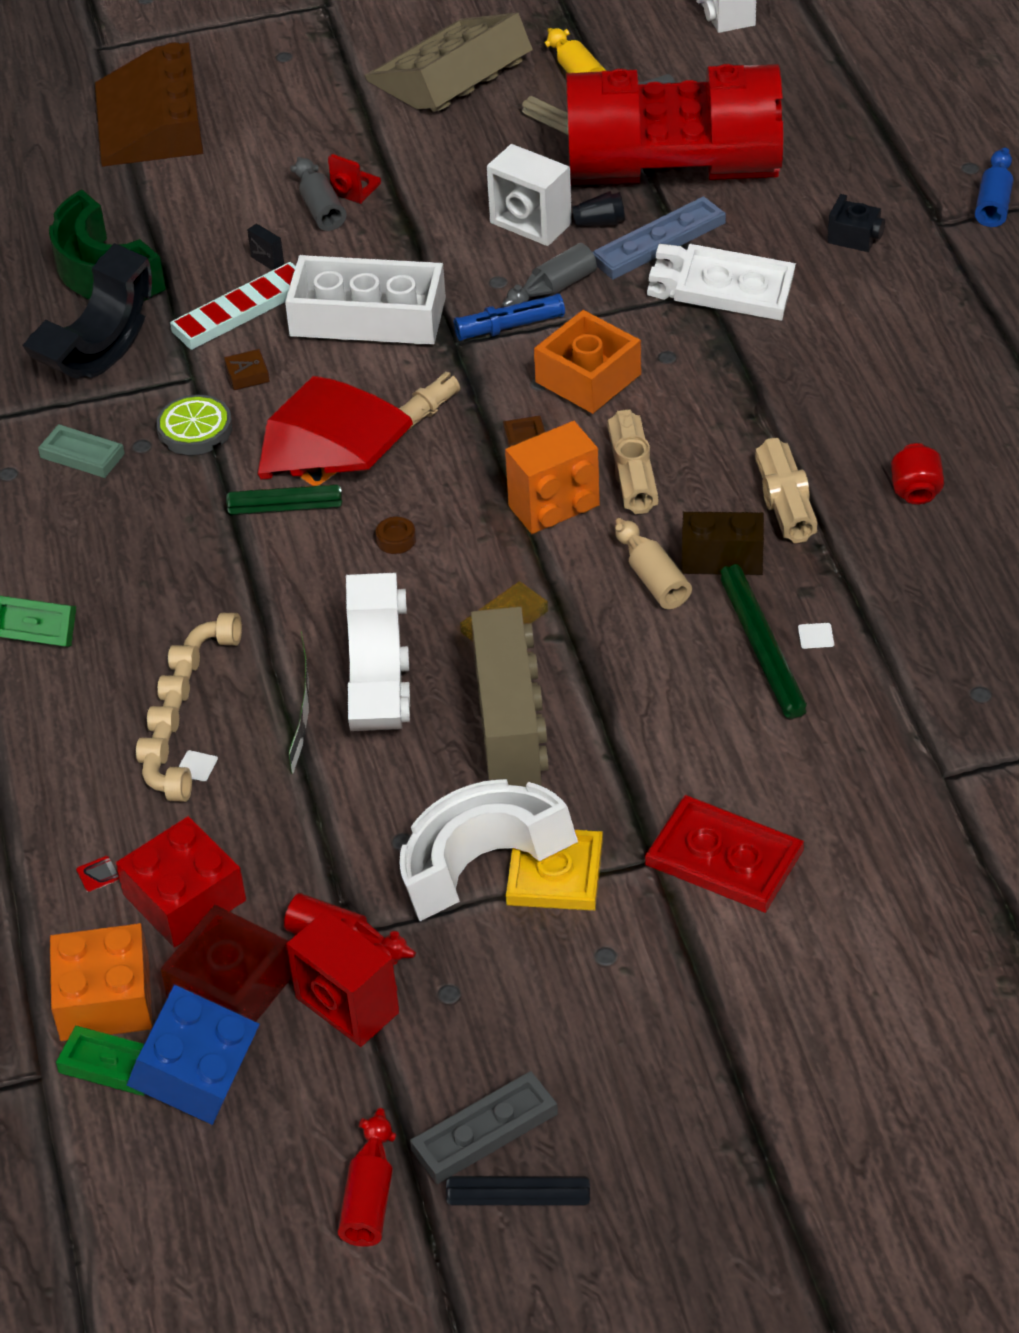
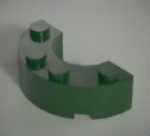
[49,189,166,301]

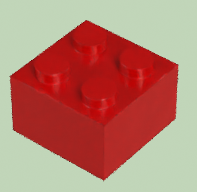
[116,816,246,948]
[286,909,399,1047]

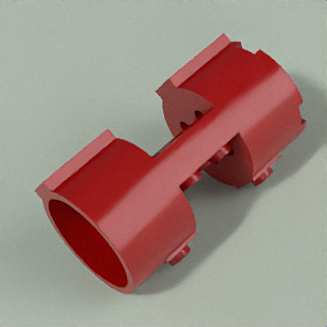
[566,64,783,186]

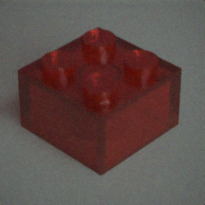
[160,905,292,1022]

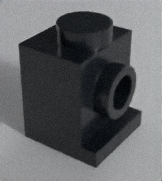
[828,194,885,252]

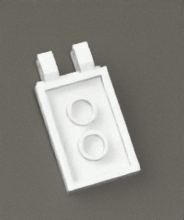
[647,244,796,321]

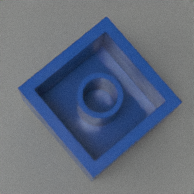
[127,984,260,1125]

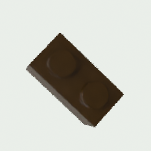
[682,511,764,575]

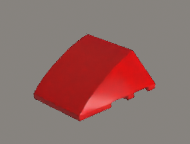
[258,376,413,480]

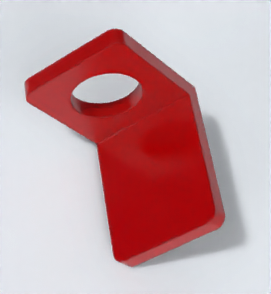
[328,154,381,204]

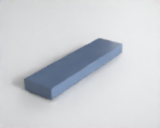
[592,196,726,280]

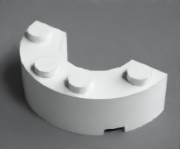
[346,573,411,731]
[400,779,578,921]

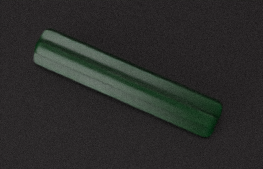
[226,484,342,515]

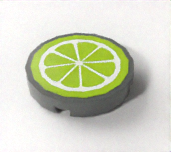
[156,394,233,455]

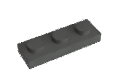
[410,1071,558,1184]

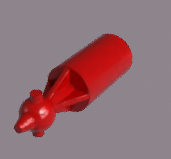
[284,893,416,965]
[338,1108,396,1247]

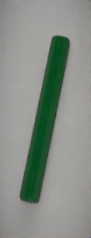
[720,564,807,720]

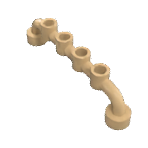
[136,613,242,802]

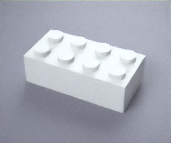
[285,255,446,345]

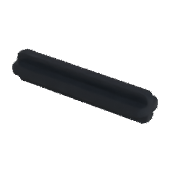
[446,1176,590,1205]

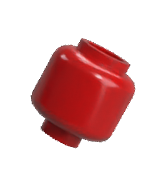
[891,443,945,505]

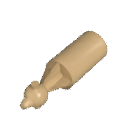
[615,518,692,609]

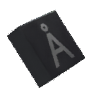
[247,223,284,270]

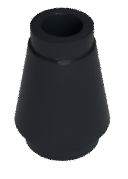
[572,191,626,227]

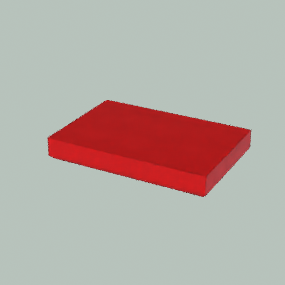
[645,795,804,913]

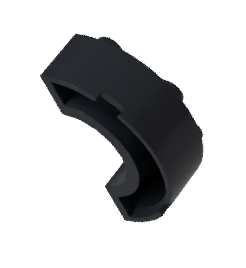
[22,243,152,379]

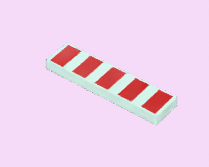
[170,262,296,350]

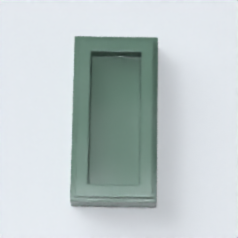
[38,424,125,478]

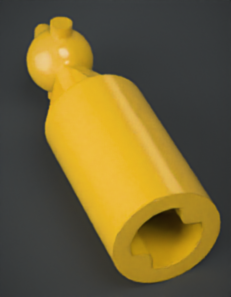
[544,28,606,73]

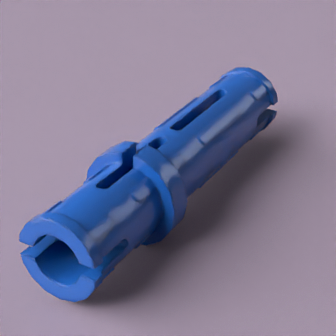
[453,293,565,341]

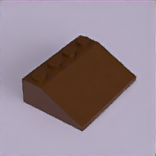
[95,42,204,167]

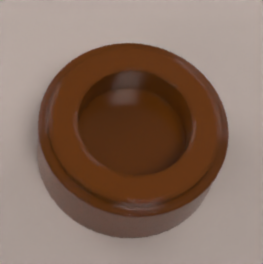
[376,516,416,554]

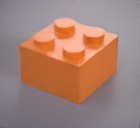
[534,310,641,414]
[505,421,600,534]
[50,923,152,1041]

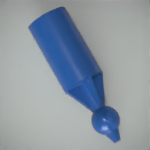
[975,147,1014,227]

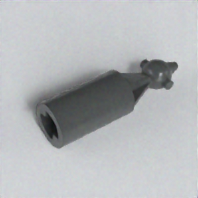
[290,157,347,231]
[502,243,597,307]

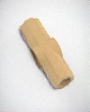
[607,410,658,514]
[755,438,817,543]

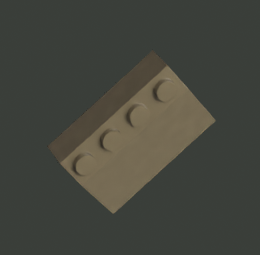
[365,12,533,112]

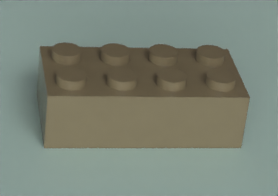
[471,607,549,787]

